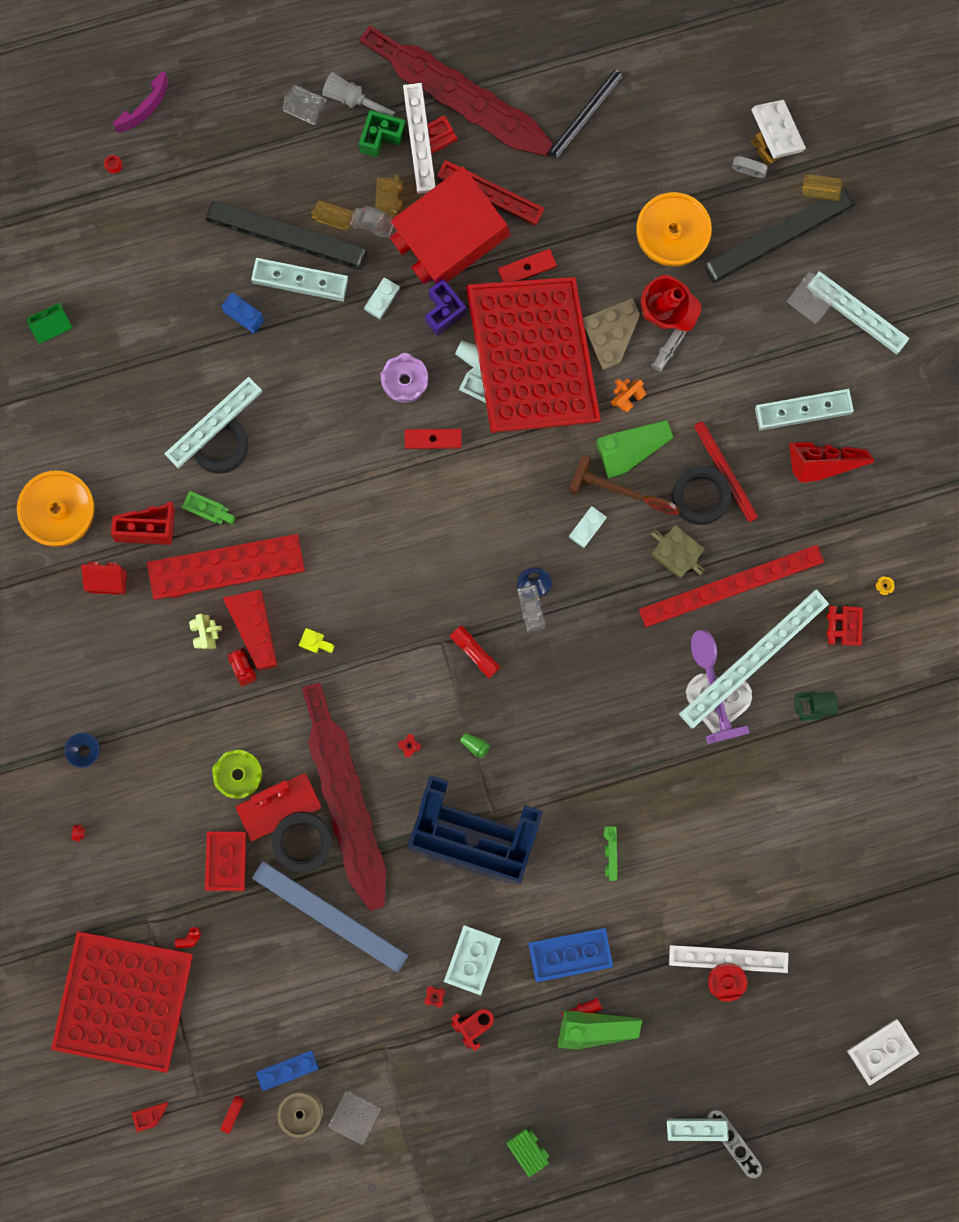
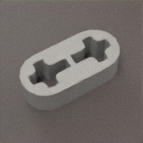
[732,156,768,178]

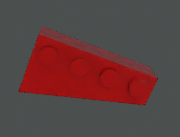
[223,590,278,671]

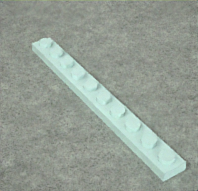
[679,589,829,729]

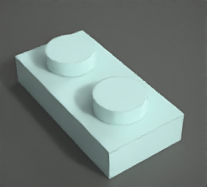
[364,278,400,319]
[569,506,607,548]

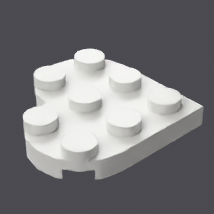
[686,674,752,733]

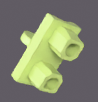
[189,614,222,650]

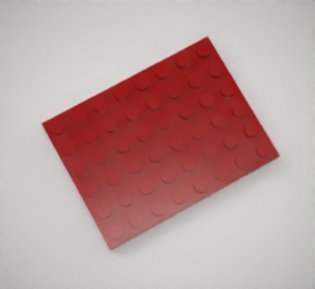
[466,277,601,433]

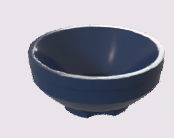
[517,567,552,597]
[64,733,100,768]

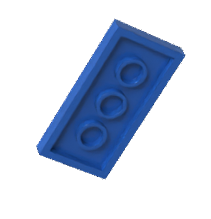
[528,928,613,982]

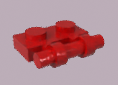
[826,606,863,646]

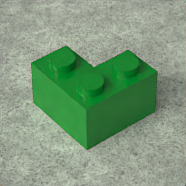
[359,110,406,158]

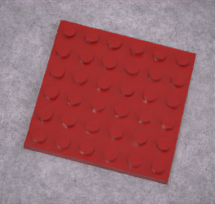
[51,931,193,1073]

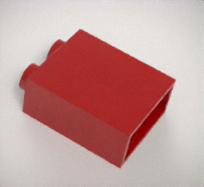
[389,166,511,285]

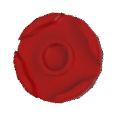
[708,963,748,1002]

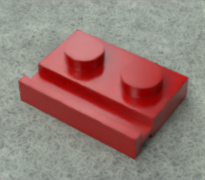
[427,115,457,154]

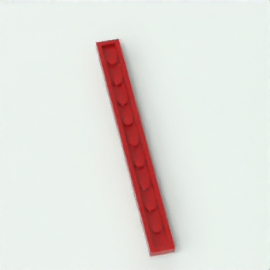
[639,545,824,628]

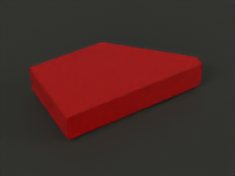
[131,1102,169,1132]

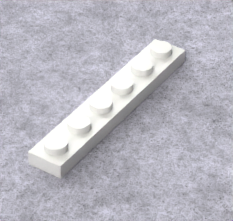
[403,83,435,194]
[669,945,788,973]

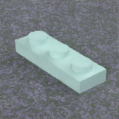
[667,1118,729,1141]

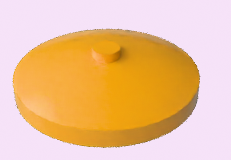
[636,192,712,267]
[17,471,95,547]

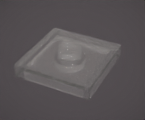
[786,271,840,324]
[328,1090,381,1145]

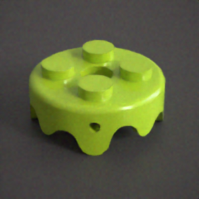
[212,750,262,799]

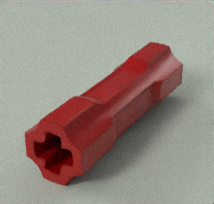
[450,625,500,679]

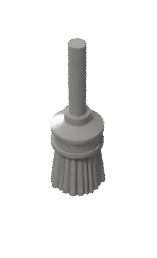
[322,72,395,117]

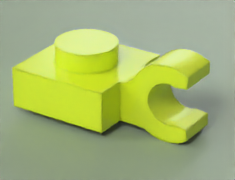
[299,628,335,653]

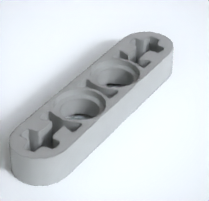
[707,1109,762,1178]

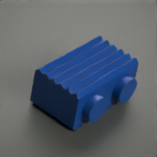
[221,293,264,334]

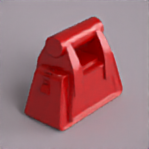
[227,647,257,687]

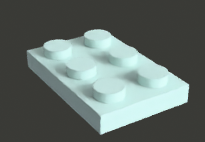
[444,925,501,995]

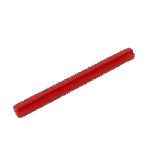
[694,421,758,522]

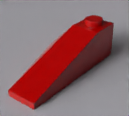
[790,442,874,483]

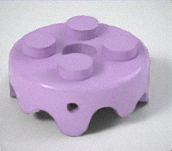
[381,353,428,403]

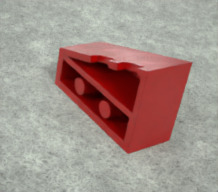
[111,501,175,545]

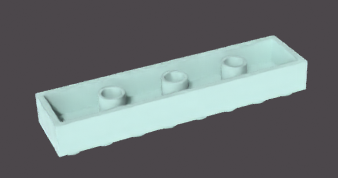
[251,258,348,302]
[755,389,854,431]

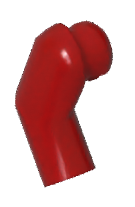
[175,927,201,948]

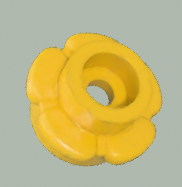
[876,576,895,595]

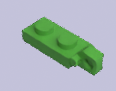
[181,491,236,525]
[604,826,618,881]

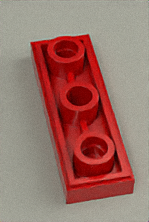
[498,249,557,282]
[405,429,462,449]

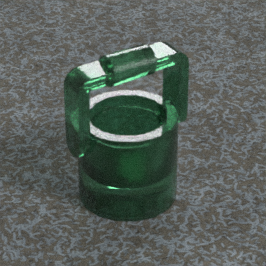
[793,691,838,721]

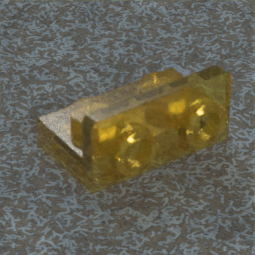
[375,175,403,216]

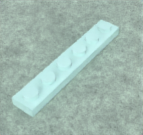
[807,271,910,354]
[164,377,262,469]

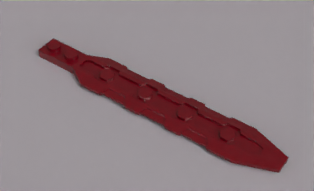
[359,25,553,156]
[302,682,386,911]

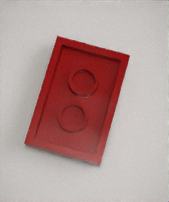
[205,832,247,891]

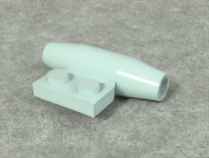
[455,340,486,403]

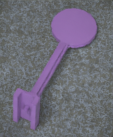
[691,630,749,744]

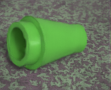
[460,732,490,758]

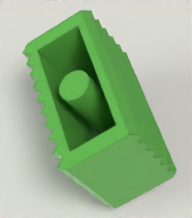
[506,1128,550,1178]

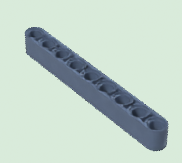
[252,861,409,972]

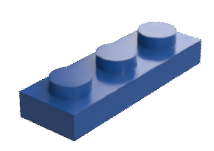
[256,1050,319,1091]

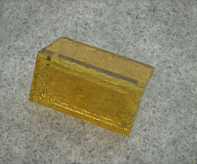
[802,174,842,201]
[311,200,354,231]

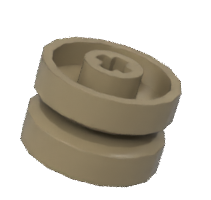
[277,1090,323,1138]

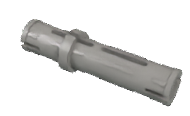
[651,329,686,372]

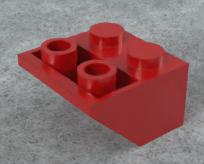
[81,562,127,595]

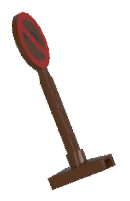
[569,454,680,515]

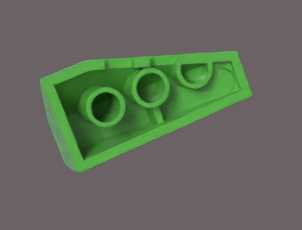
[596,420,674,479]
[558,1010,642,1050]

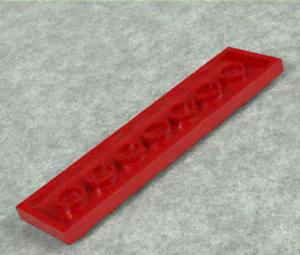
[147,534,305,600]

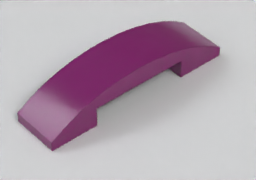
[113,71,168,133]

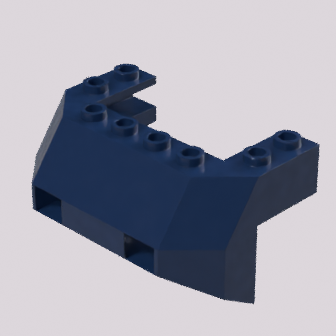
[407,775,543,885]

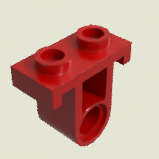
[451,1008,494,1051]

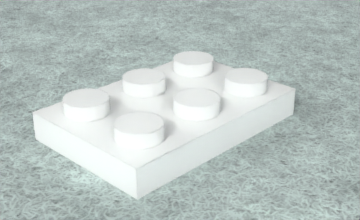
[751,100,806,159]
[846,1019,919,1086]

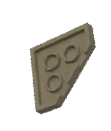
[583,298,640,371]

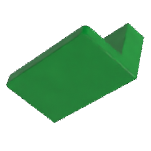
[26,302,72,344]

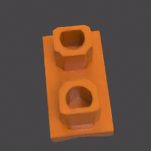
[611,378,646,412]

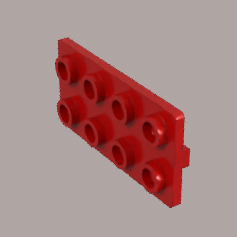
[236,773,321,841]

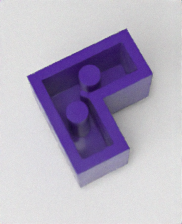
[425,279,467,336]

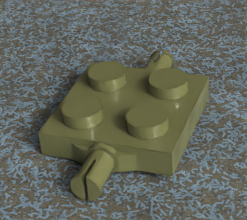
[650,525,705,579]

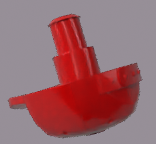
[641,275,701,332]

